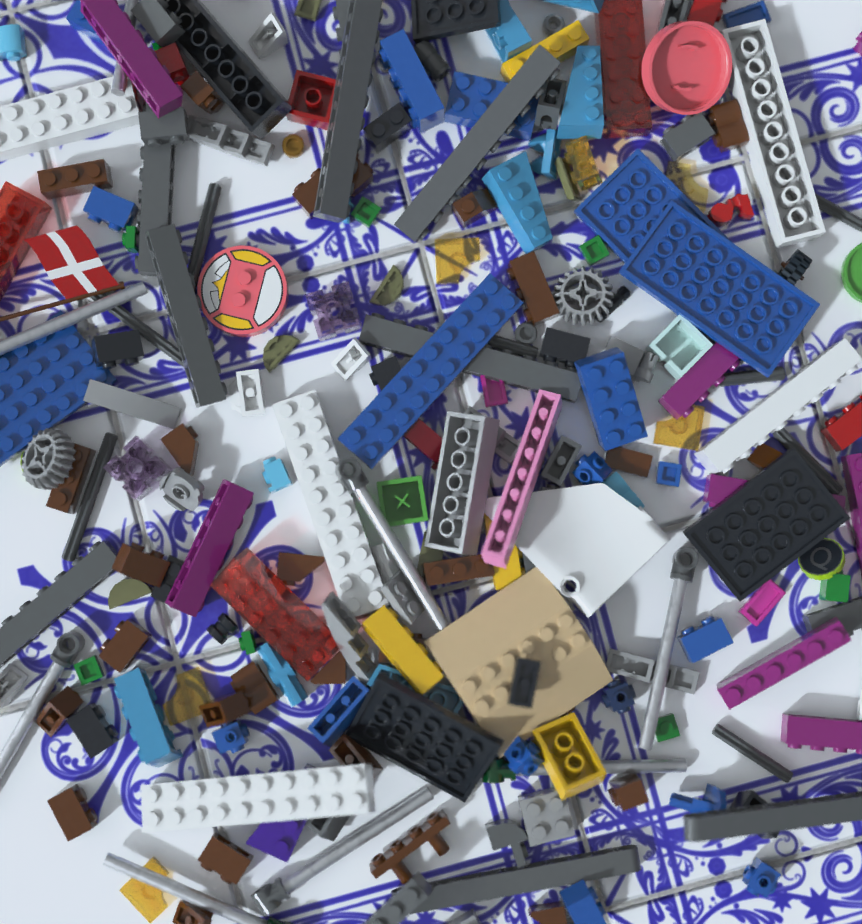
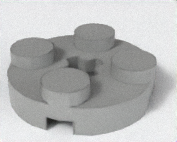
[159,467,205,512]

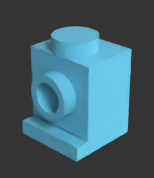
[262,457,293,493]

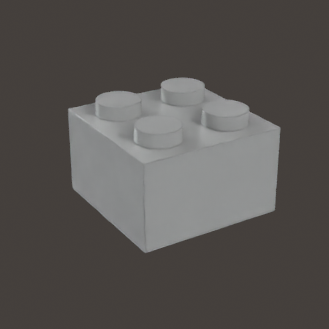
[518,787,575,847]

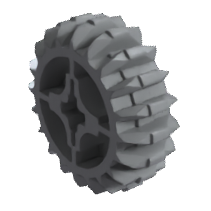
[553,266,614,327]
[21,428,76,490]

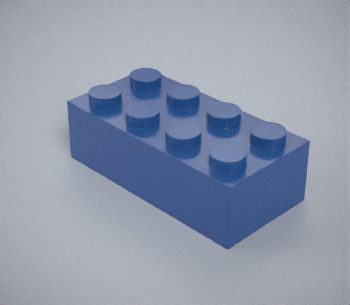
[378,29,445,134]
[444,71,540,141]
[574,347,648,451]

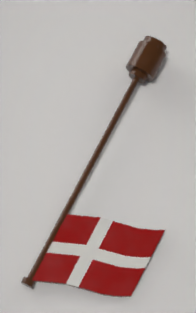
[0,225,125,322]

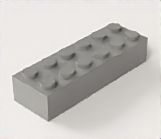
[424,411,500,556]

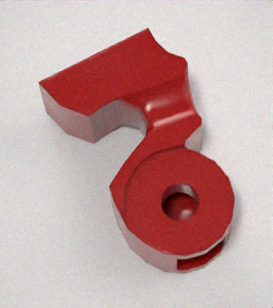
[707,193,754,227]

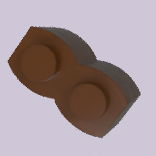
[706,99,750,153]
[230,660,280,715]

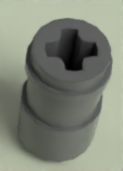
[414,41,451,82]

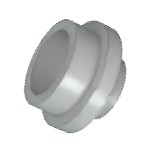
[543,14,565,36]

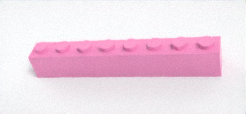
[481,389,562,569]

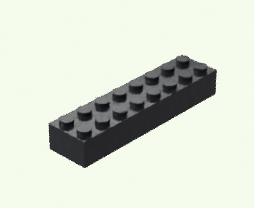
[166,0,293,139]

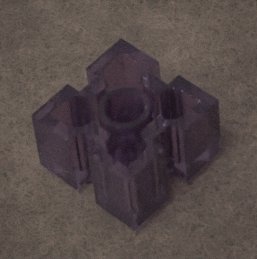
[305,281,362,342]
[103,435,173,501]

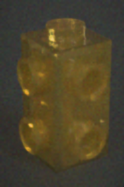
[564,135,603,191]

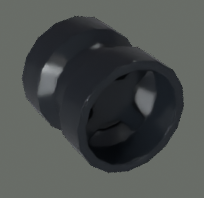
[207,613,238,644]

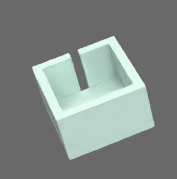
[645,315,713,380]

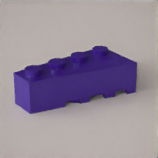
[245,763,318,863]

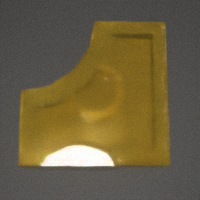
[666,161,709,212]
[435,238,480,285]
[653,405,705,451]
[163,667,211,726]
[119,856,169,924]

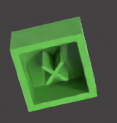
[376,475,428,527]

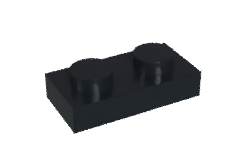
[150,555,184,603]
[507,656,541,709]

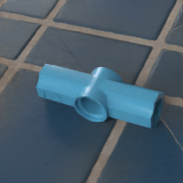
[256,639,309,708]

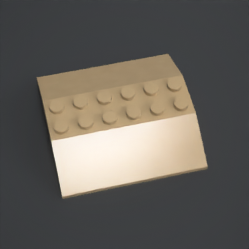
[424,567,613,758]

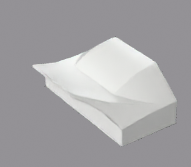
[229,369,265,417]

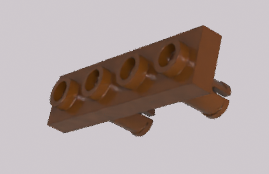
[369,809,451,884]

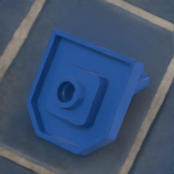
[669,783,727,813]

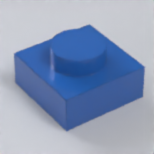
[655,461,682,487]

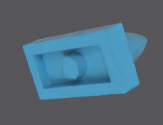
[528,129,562,180]

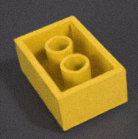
[530,712,607,801]

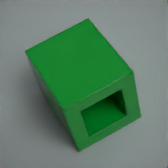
[819,570,851,603]

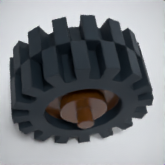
[777,249,813,285]

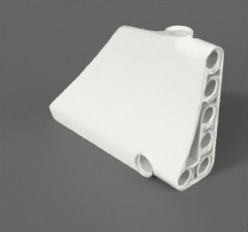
[484,483,671,618]

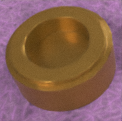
[282,134,305,158]

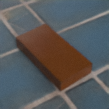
[605,447,653,478]

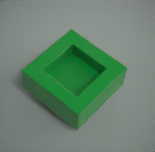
[351,196,382,228]
[122,226,140,253]
[579,235,610,267]
[239,629,257,655]
[73,655,105,686]
[655,713,680,743]

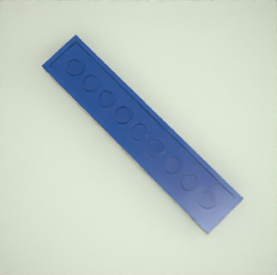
[338,273,524,470]

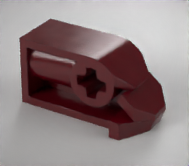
[403,418,443,470]

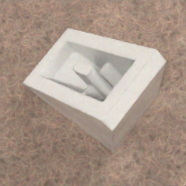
[248,13,289,59]
[331,337,371,380]
[0,664,28,708]

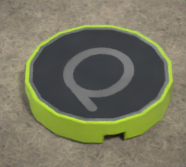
[798,538,845,580]

